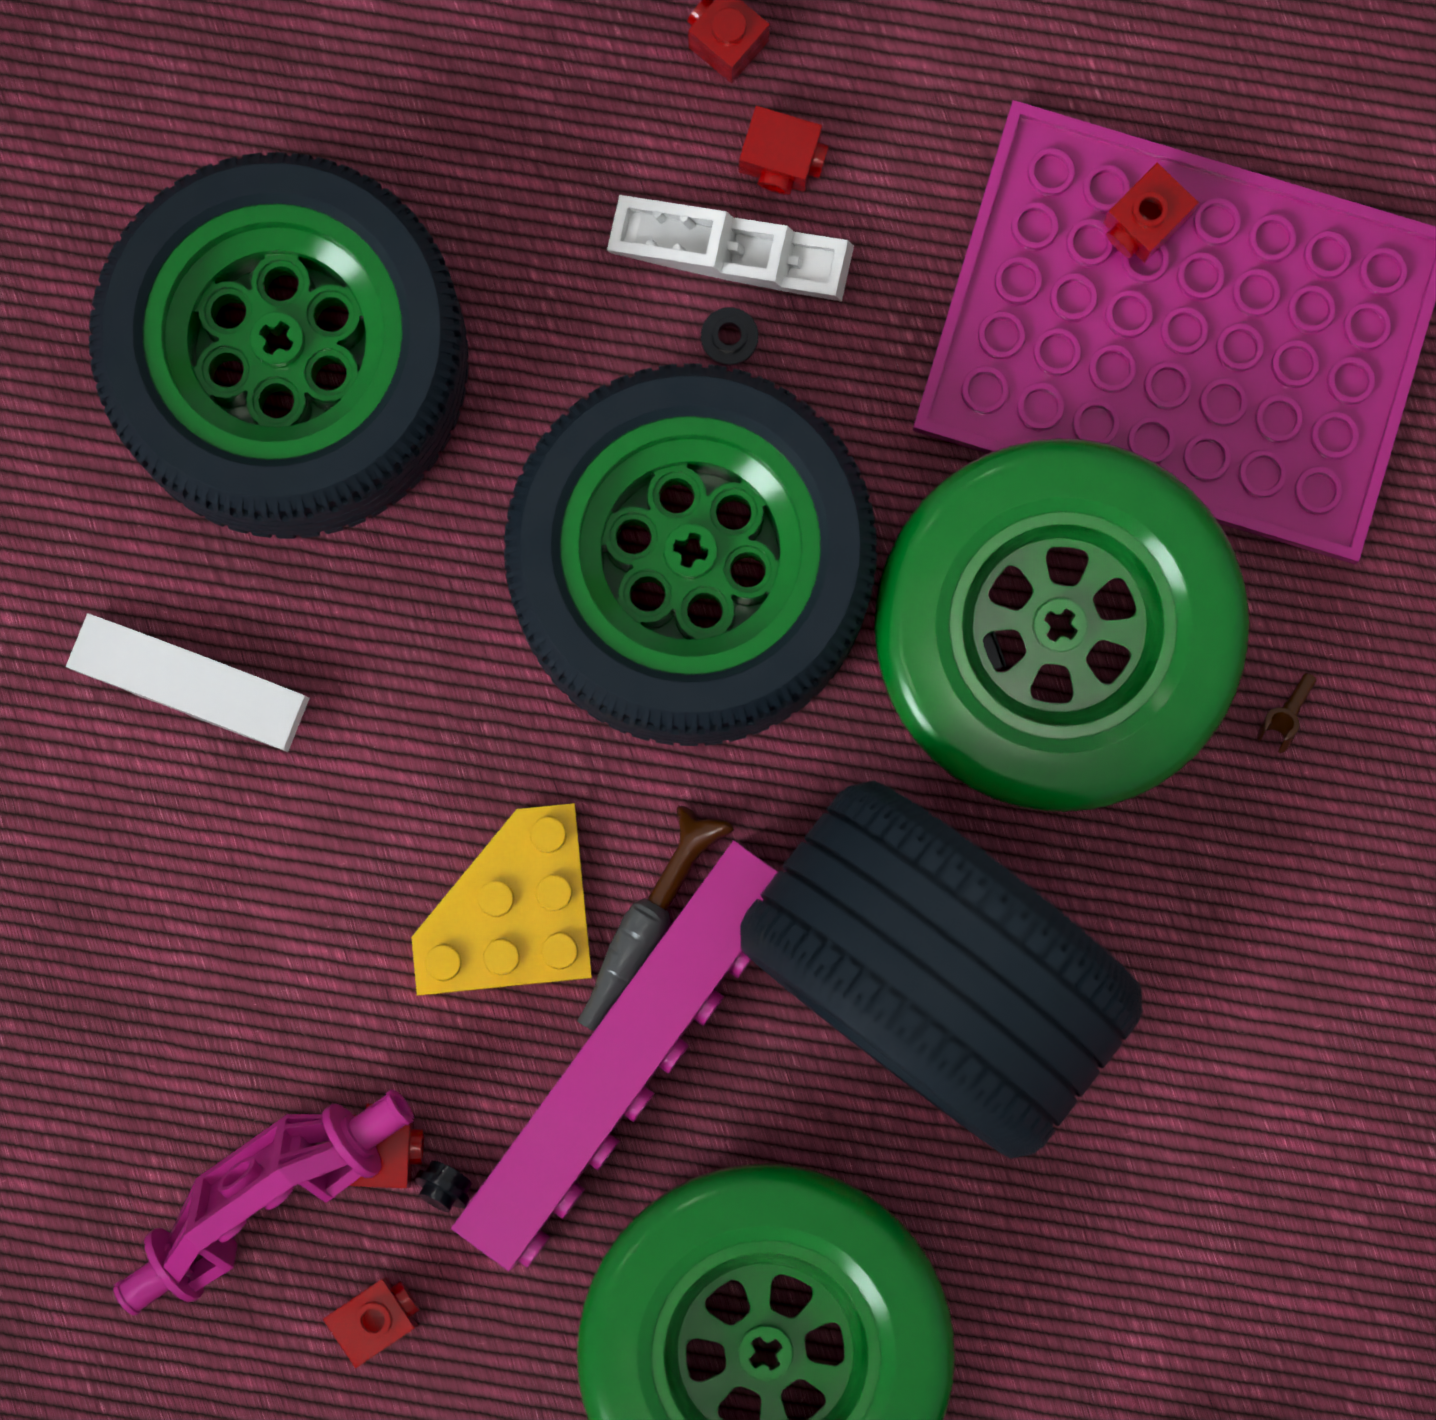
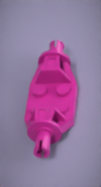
[113,1089,414,1315]

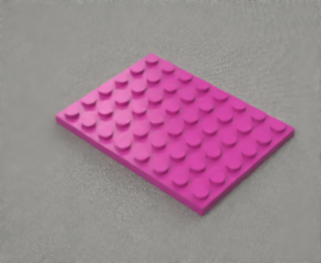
[912,100,1436,565]

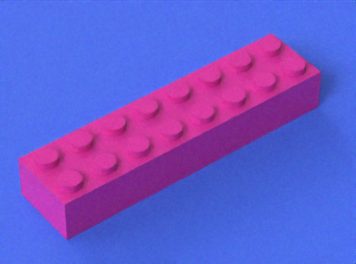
[451,840,777,1271]

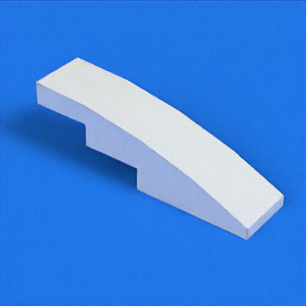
[607,195,854,301]
[66,613,310,752]

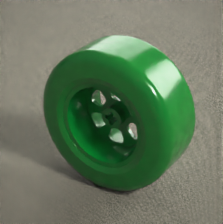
[874,438,1249,812]
[577,1163,955,1420]

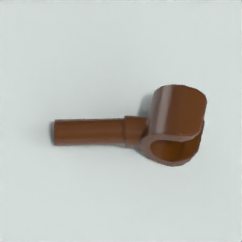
[1257,673,1317,753]

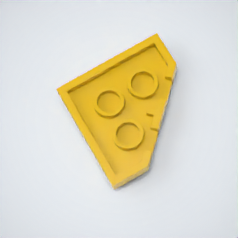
[411,803,592,996]

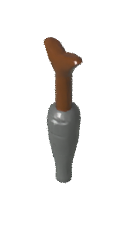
[577,806,734,1031]

